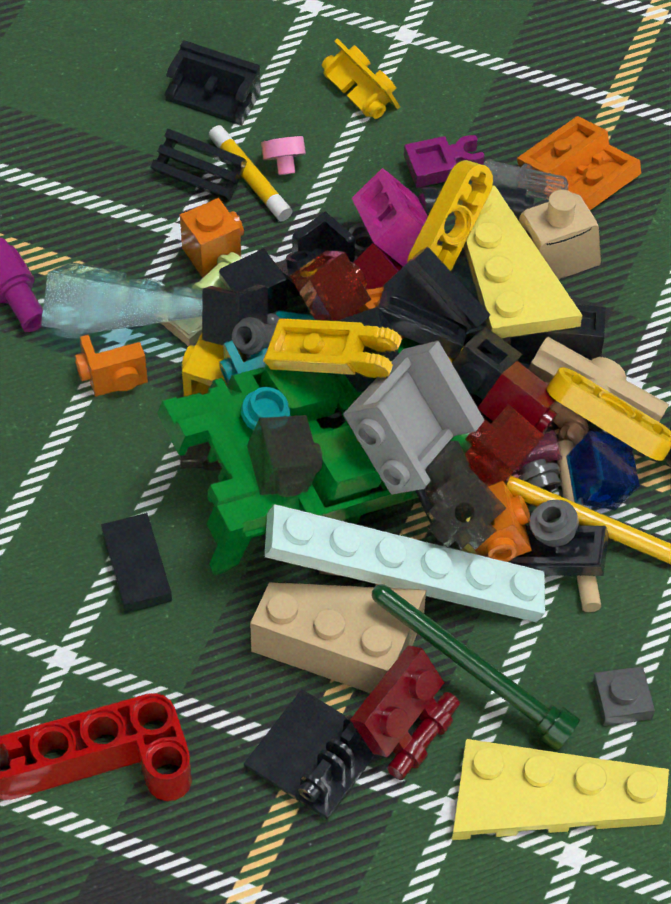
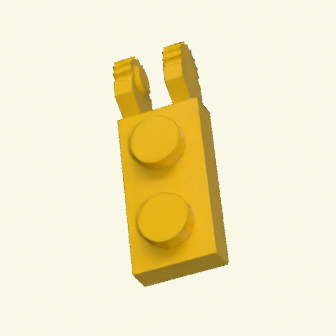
[263,318,402,378]

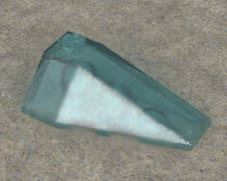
[41,262,202,339]

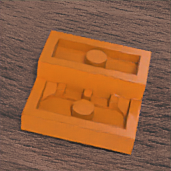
[517,116,641,210]

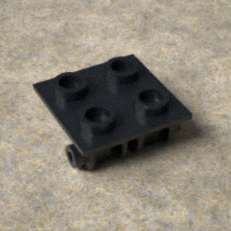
[244,689,376,820]

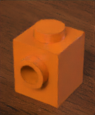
[180,198,244,278]

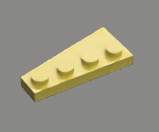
[453,185,582,338]
[452,739,669,840]

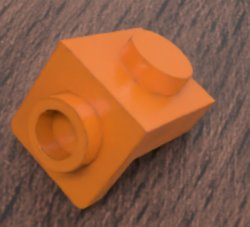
[74,334,148,397]
[469,481,532,562]

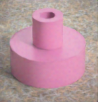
[261,136,306,175]

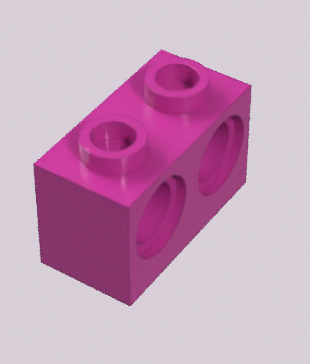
[352,168,440,266]

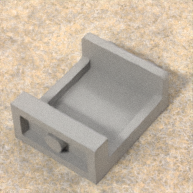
[343,341,485,495]

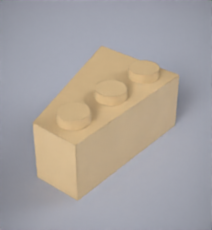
[250,582,426,693]

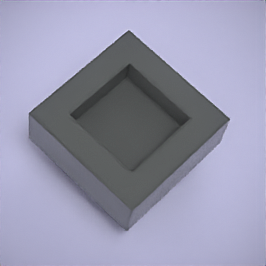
[592,666,655,726]

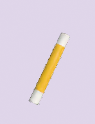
[208,125,292,221]

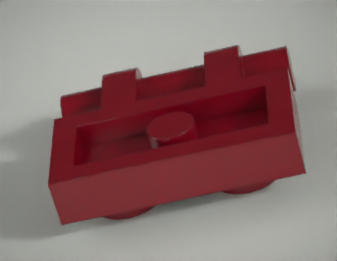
[350,645,460,780]

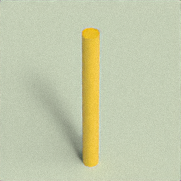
[506,475,671,564]

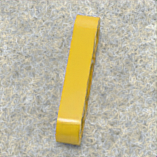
[407,160,493,271]
[546,367,671,461]

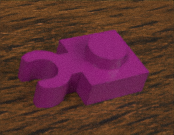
[404,135,485,188]

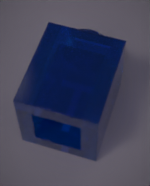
[566,431,640,511]

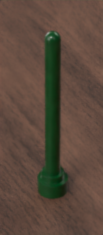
[371,584,580,751]

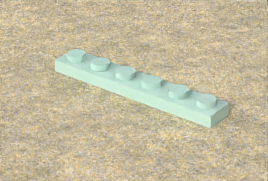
[265,504,545,622]

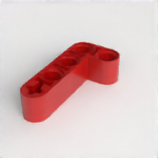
[0,693,192,801]

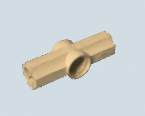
[528,337,669,422]

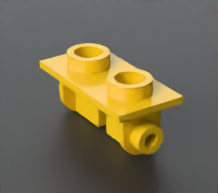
[322,38,400,119]

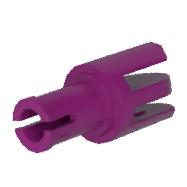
[0,238,49,332]

